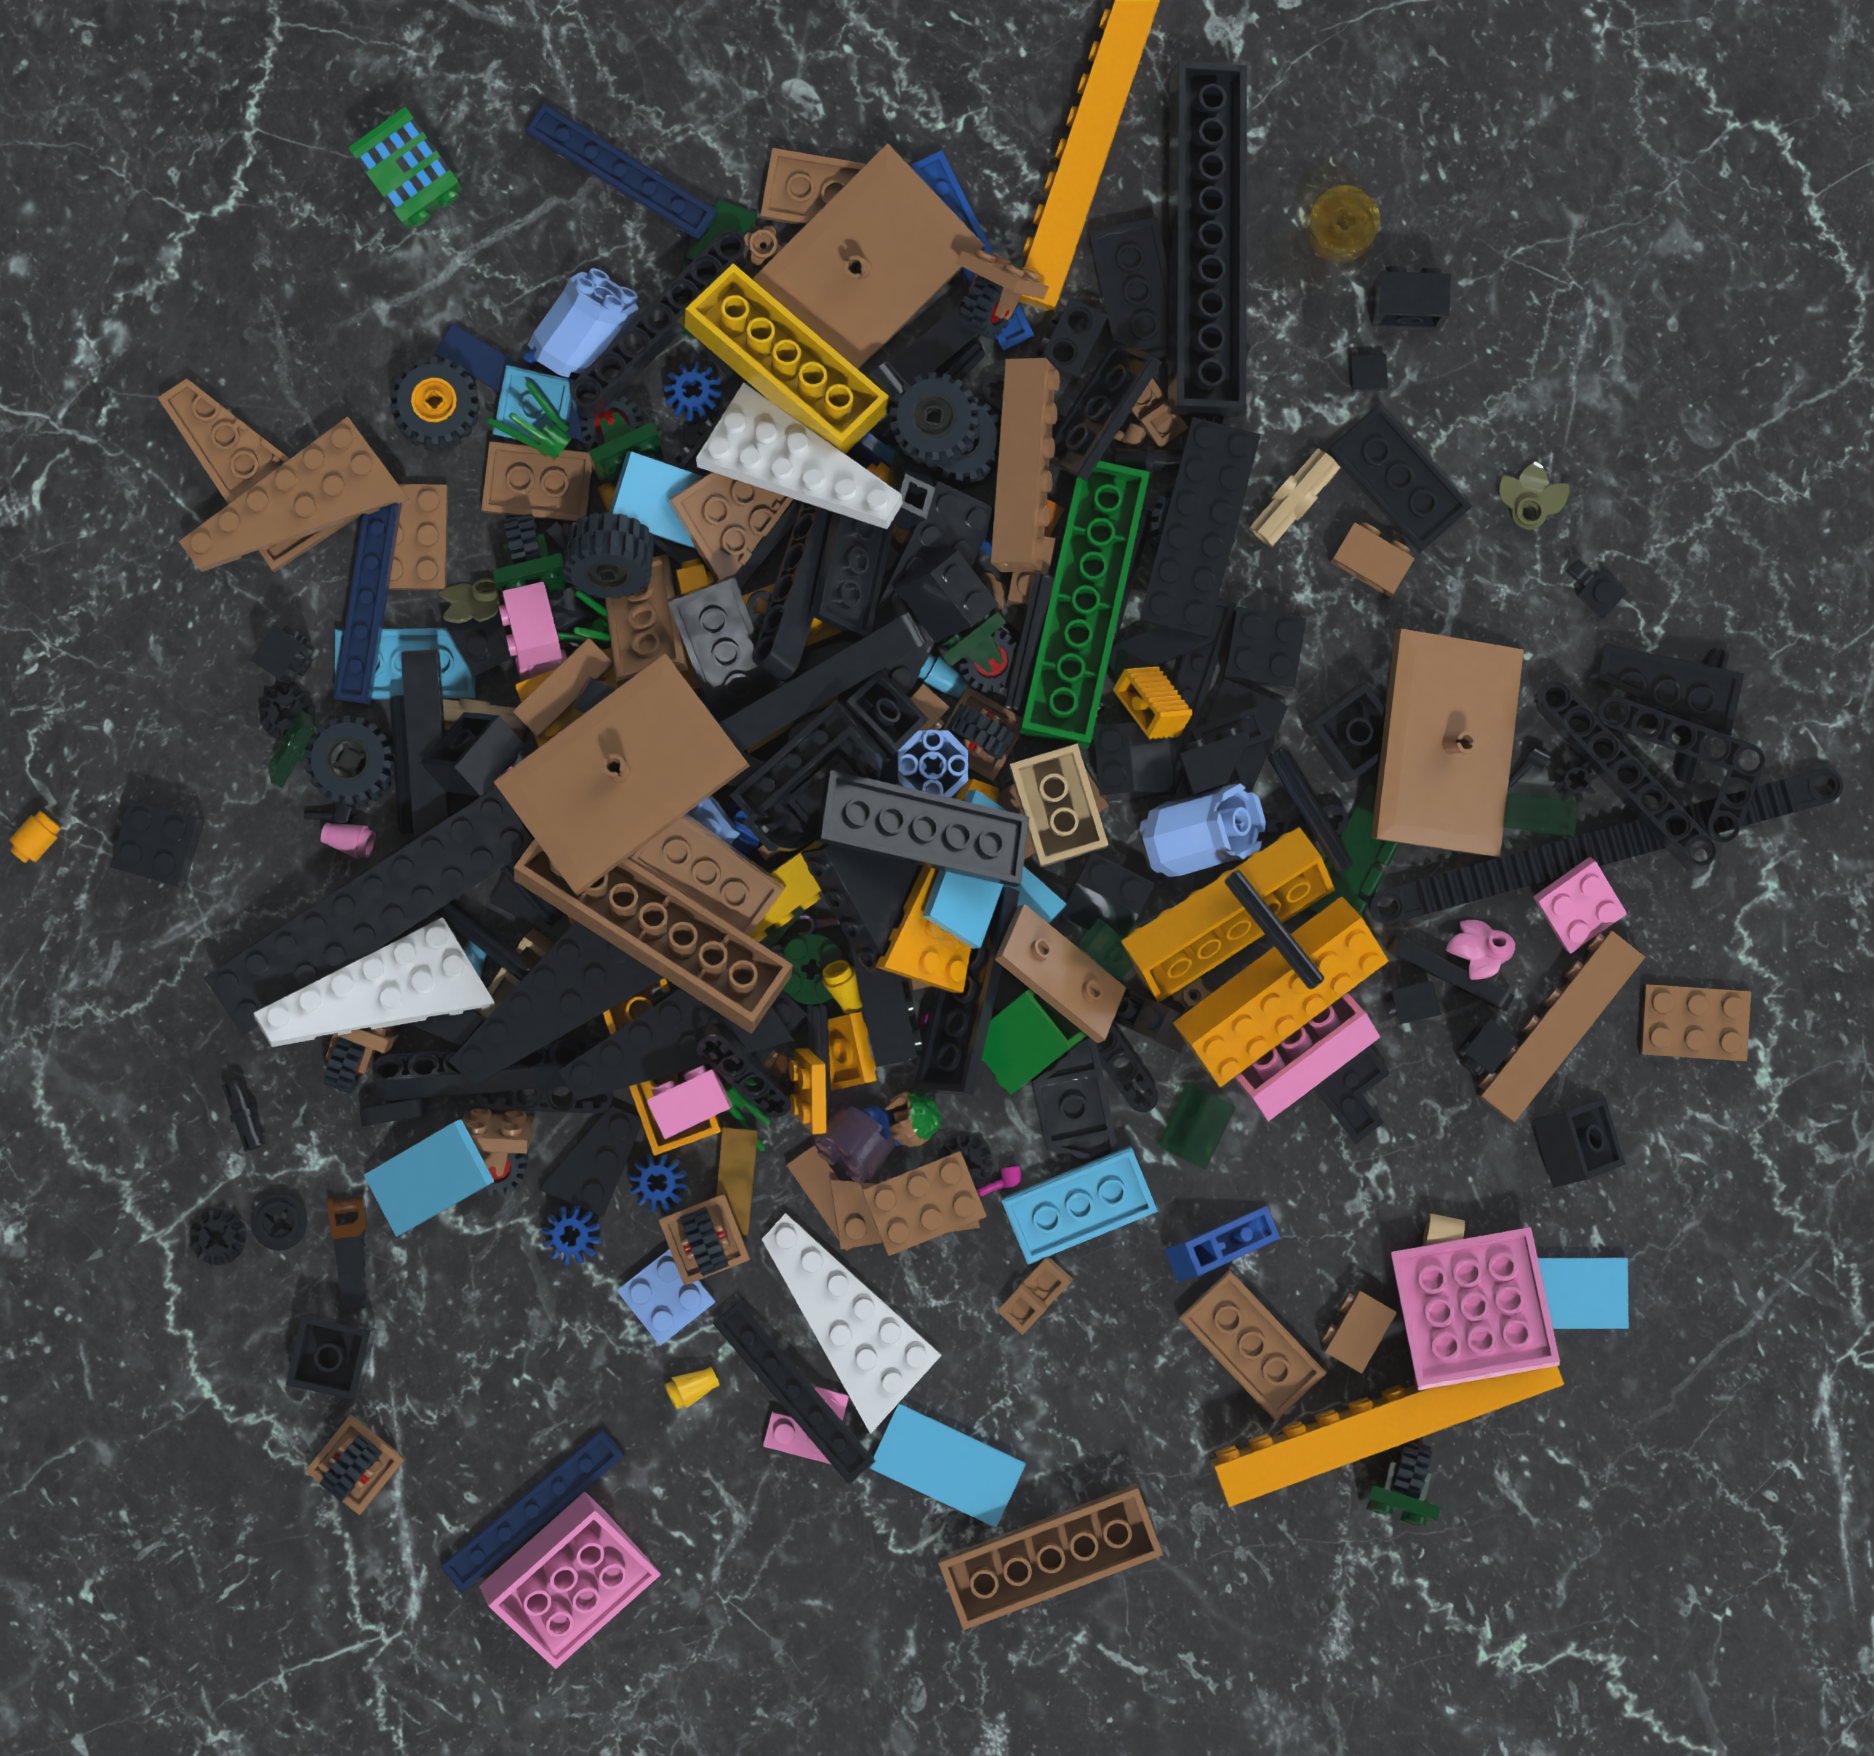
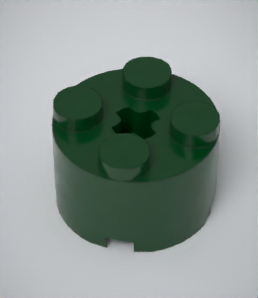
[783,934,846,1005]

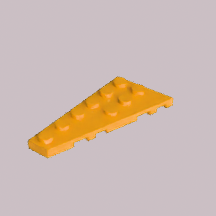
[875,779,999,993]

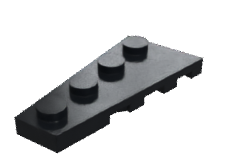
[441,587,598,677]

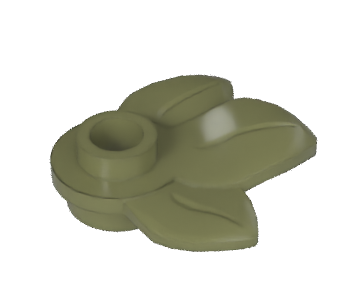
[1499,461,1569,530]
[439,578,504,623]

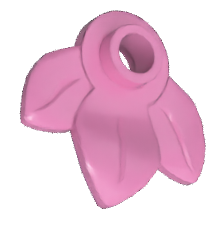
[1446,920,1515,980]

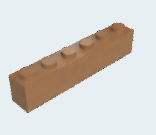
[991,358,1060,572]
[1477,931,1645,1122]

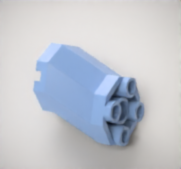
[528,268,639,377]
[879,730,968,798]
[1140,784,1266,877]

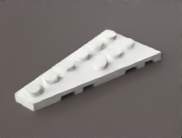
[696,382,903,529]
[254,917,495,1047]
[762,1213,941,1434]

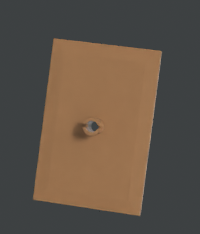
[752,143,985,370]
[1371,629,1524,857]
[494,653,750,896]

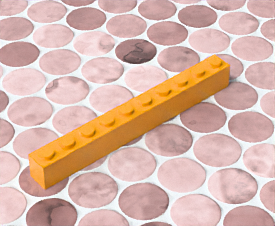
[1019,0,1160,313]

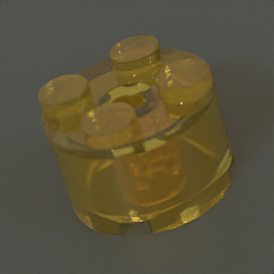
[1306,185,1380,263]

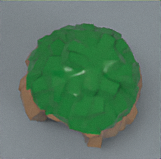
[885,1091,942,1147]

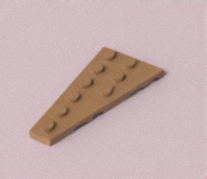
[158,378,361,572]
[179,416,409,572]
[667,471,793,581]

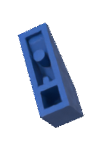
[1164,1206,1280,1282]

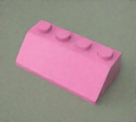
[1234,993,1380,1122]

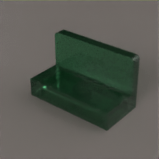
[1157,1083,1235,1169]

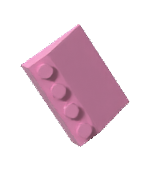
[479,1491,661,1669]

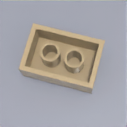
[1009,743,1108,868]

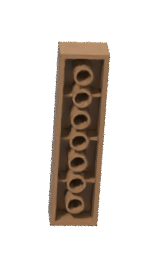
[514,839,793,1034]

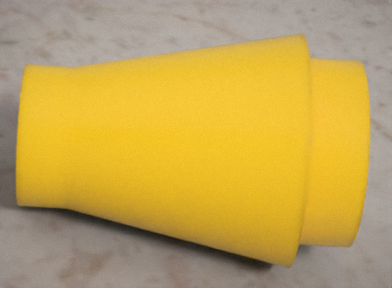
[822,960,863,1014]
[664,1367,720,1410]

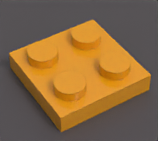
[828,1011,877,1091]
[789,1048,826,1134]

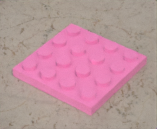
[1391,1227,1560,1390]

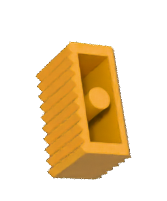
[1113,666,1192,740]

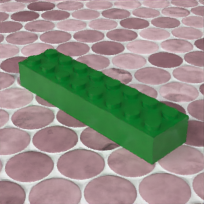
[1019,461,1150,749]

